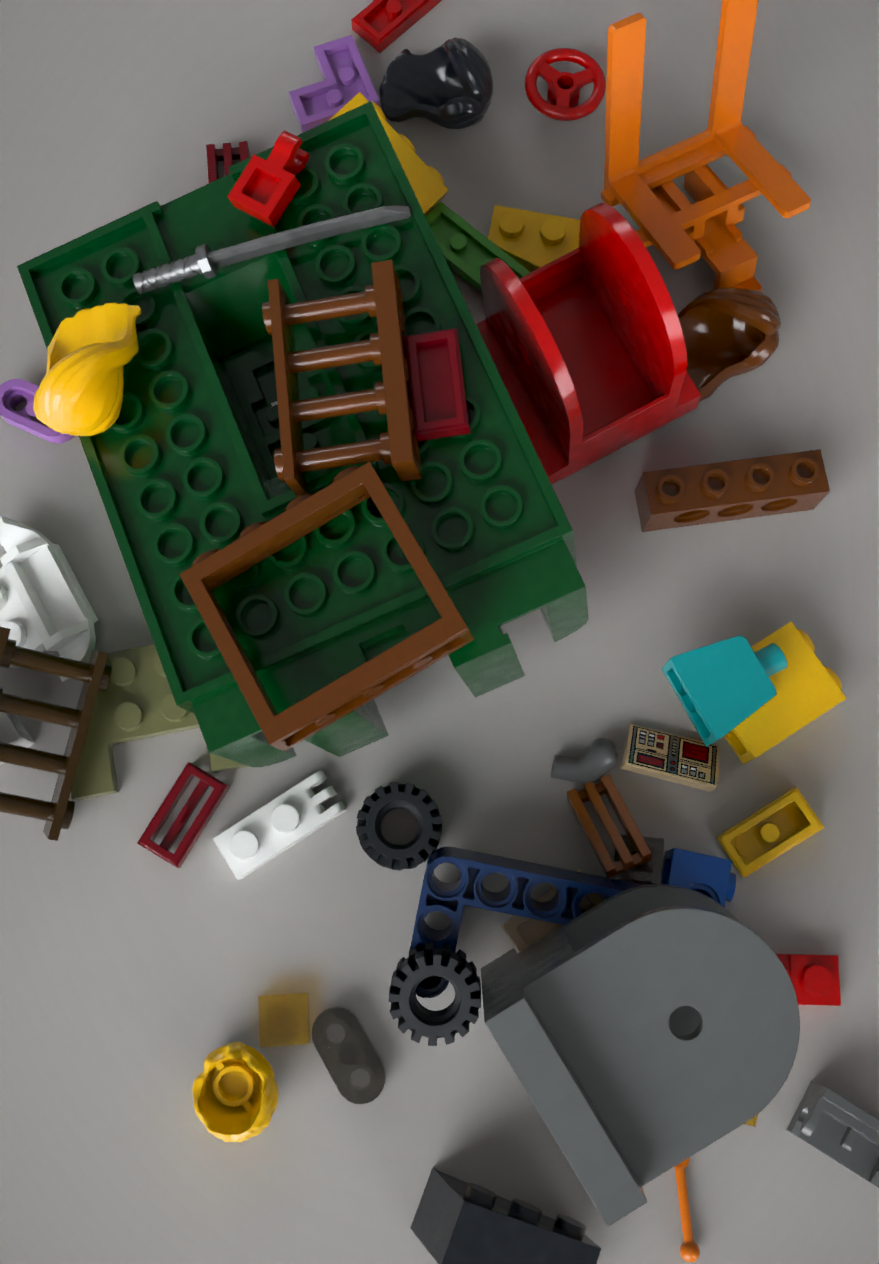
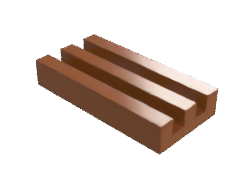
[567,774,652,879]

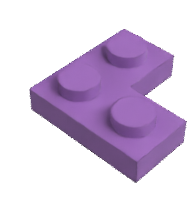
[289,35,380,132]

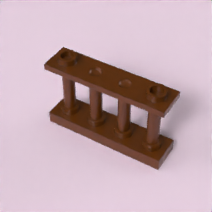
[262,260,422,497]

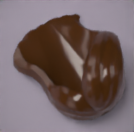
[678,288,781,402]

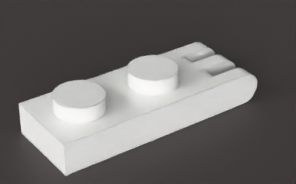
[213,770,347,880]

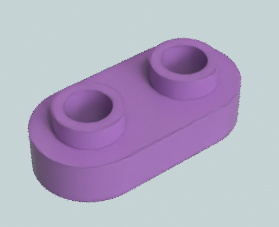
[0,379,74,443]

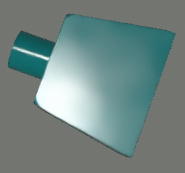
[661,635,787,747]

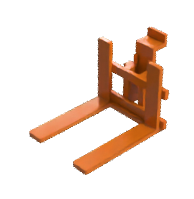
[601,0,811,292]

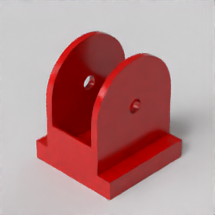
[476,203,701,485]

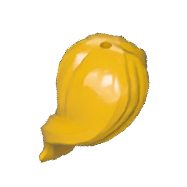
[33,302,141,436]

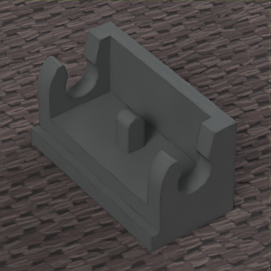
[786,1081,879,1188]

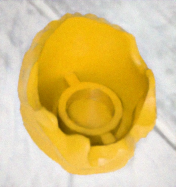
[192,1042,279,1142]

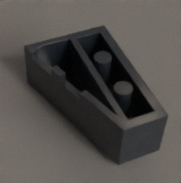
[410,1168,601,1264]

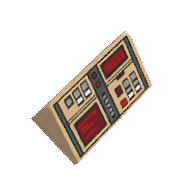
[620,724,720,792]

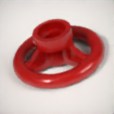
[524,48,606,121]

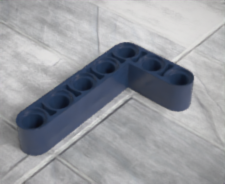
[410,846,642,998]

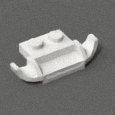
[0,516,98,682]

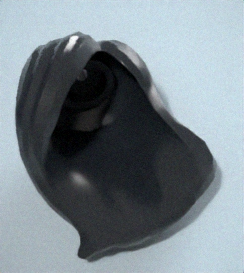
[379,37,494,129]

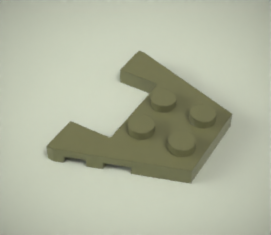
[71,644,248,801]

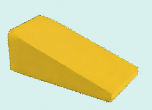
[716,786,825,878]

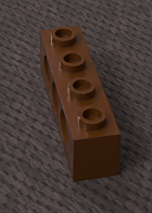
[634,449,830,532]

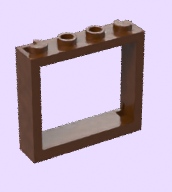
[180,462,474,751]

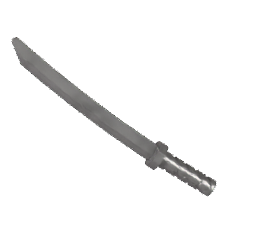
[133,206,411,294]

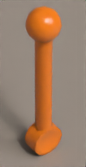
[674,1158,700,1262]

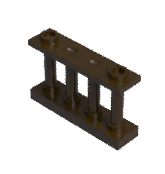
[0,627,112,841]

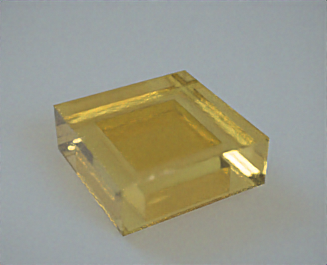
[258,992,311,1047]

